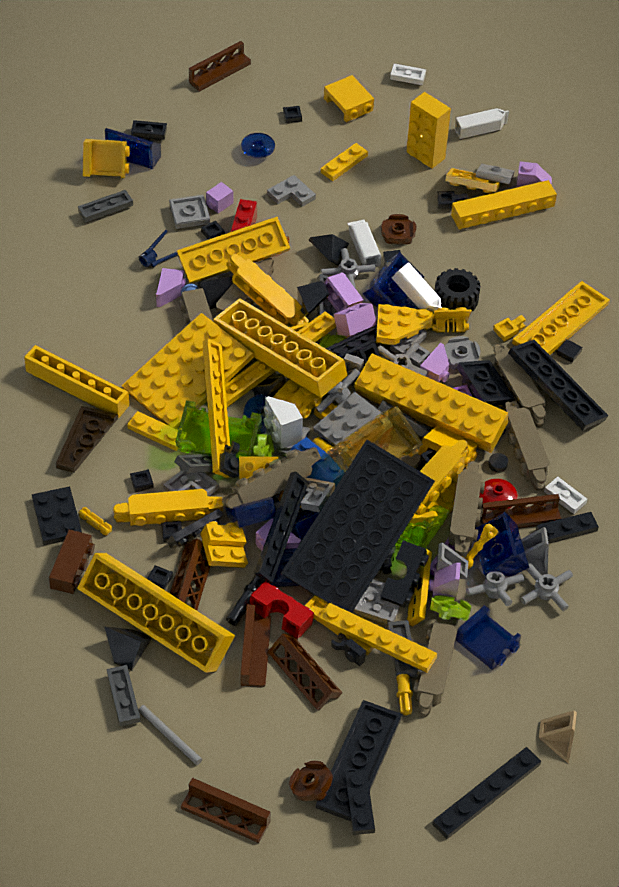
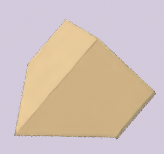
[539,710,577,764]

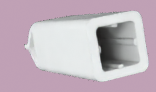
[454,108,509,139]
[347,220,381,267]
[392,263,441,314]

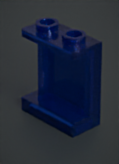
[225,497,276,528]
[456,605,521,670]

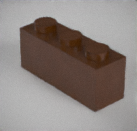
[49,530,95,594]

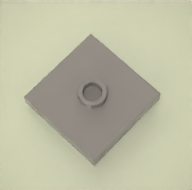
[476,164,515,184]
[169,195,210,229]

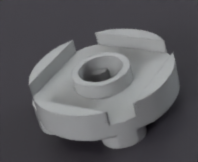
[444,336,480,370]

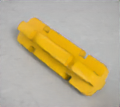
[78,507,112,536]

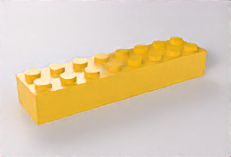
[213,298,347,398]
[354,354,508,453]
[77,553,235,673]

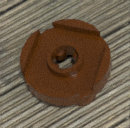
[381,214,416,244]
[289,761,333,801]

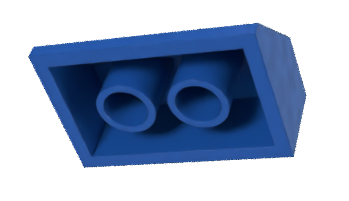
[290,437,347,488]

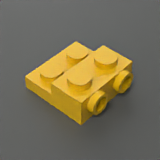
[273,379,322,419]
[200,521,248,568]

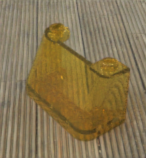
[327,406,423,473]

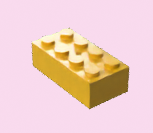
[406,92,451,169]

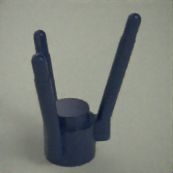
[138,230,177,267]

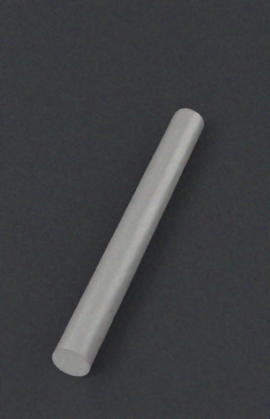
[139,705,202,765]

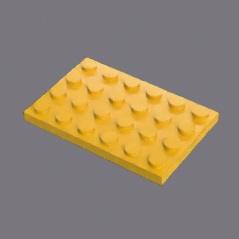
[122,313,254,429]

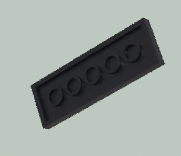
[508,339,609,430]
[316,700,402,821]

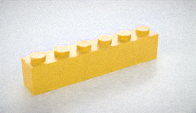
[451,180,557,229]
[24,345,129,418]

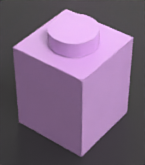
[206,182,233,213]

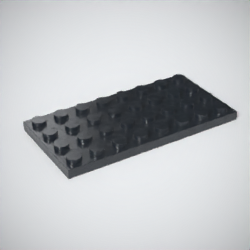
[281,440,435,613]

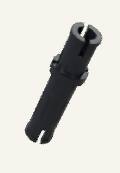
[226,575,264,626]

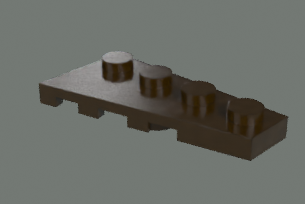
[56,406,118,473]

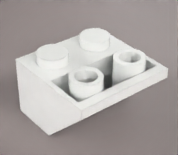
[263,397,303,449]

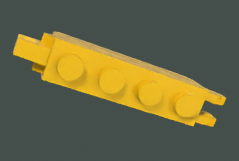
[226,254,309,326]
[415,439,469,515]
[113,489,223,526]

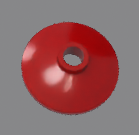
[479,479,517,510]

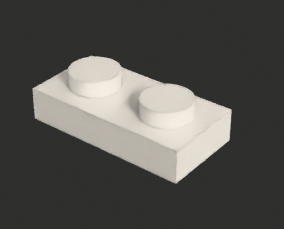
[390,64,426,85]
[544,477,587,514]

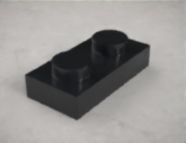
[131,120,167,140]

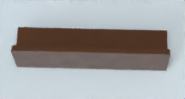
[241,604,271,687]

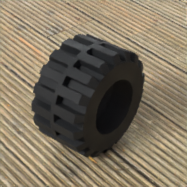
[434,268,481,311]

